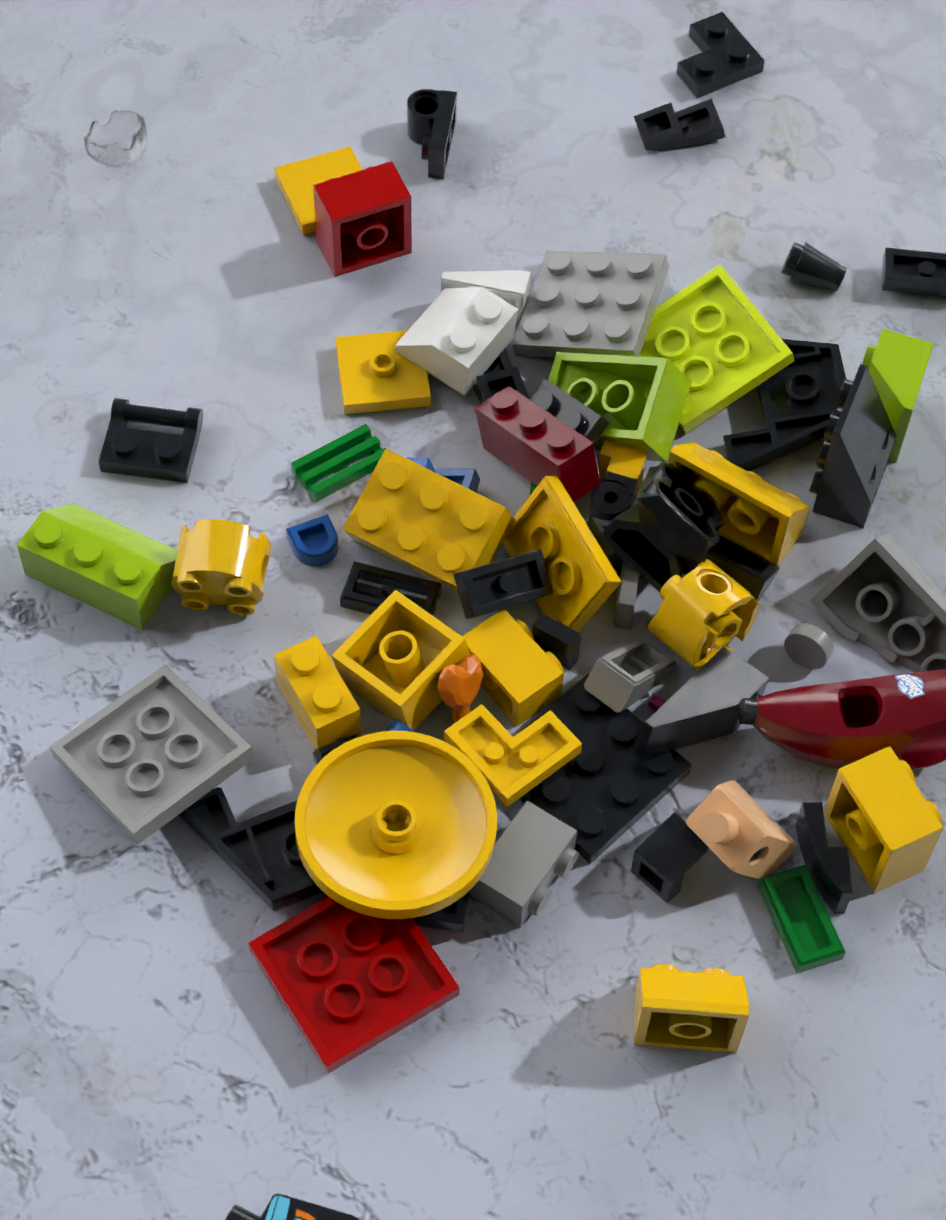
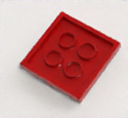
[248,897,460,1074]

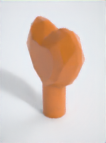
[437,654,483,725]

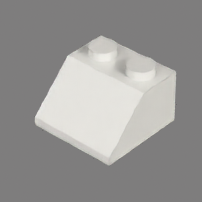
[394,286,518,396]

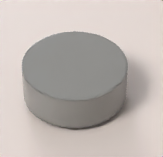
[784,623,834,669]

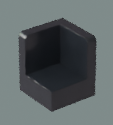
[630,812,709,903]

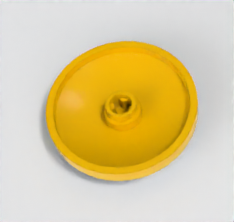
[295,731,497,919]

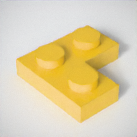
[444,704,582,808]

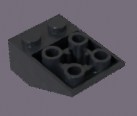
[809,364,896,529]

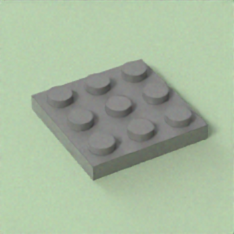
[512,251,669,358]
[50,664,255,845]

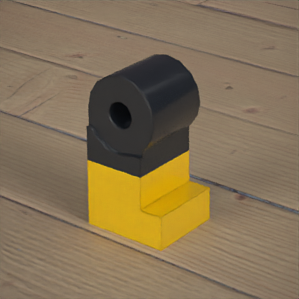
[589,440,648,522]

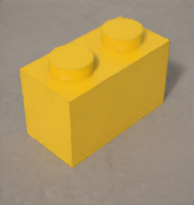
[462,609,564,727]
[274,635,361,750]

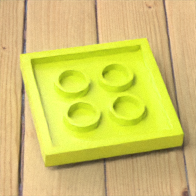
[640,265,794,434]

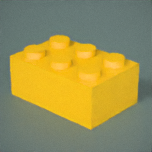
[342,448,515,593]

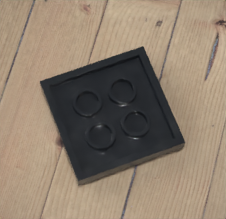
[519,674,692,864]

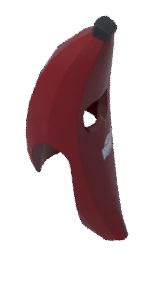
[737,669,946,770]

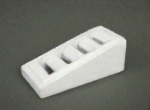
[441,270,531,321]

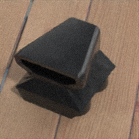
[602,462,725,592]

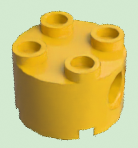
[171,519,272,616]
[648,559,759,671]

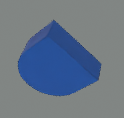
[286,514,338,567]

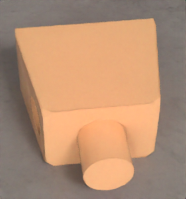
[685,780,799,879]

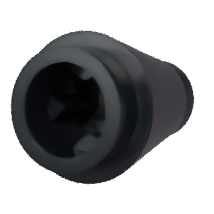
[781,242,847,291]

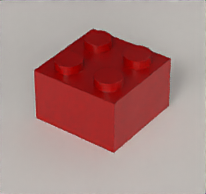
[313,161,412,277]

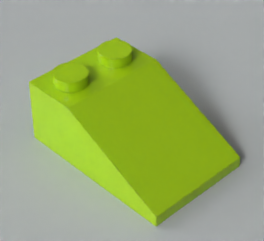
[548,352,692,462]

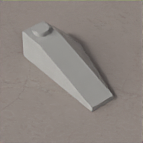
[810,532,946,672]

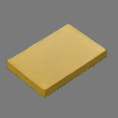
[503,476,621,632]

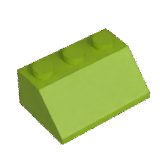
[17,503,177,630]

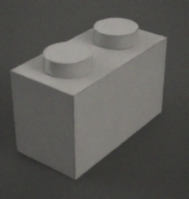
[471,801,579,927]

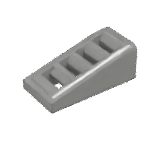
[584,637,678,712]

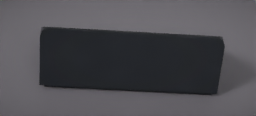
[683,534,780,602]

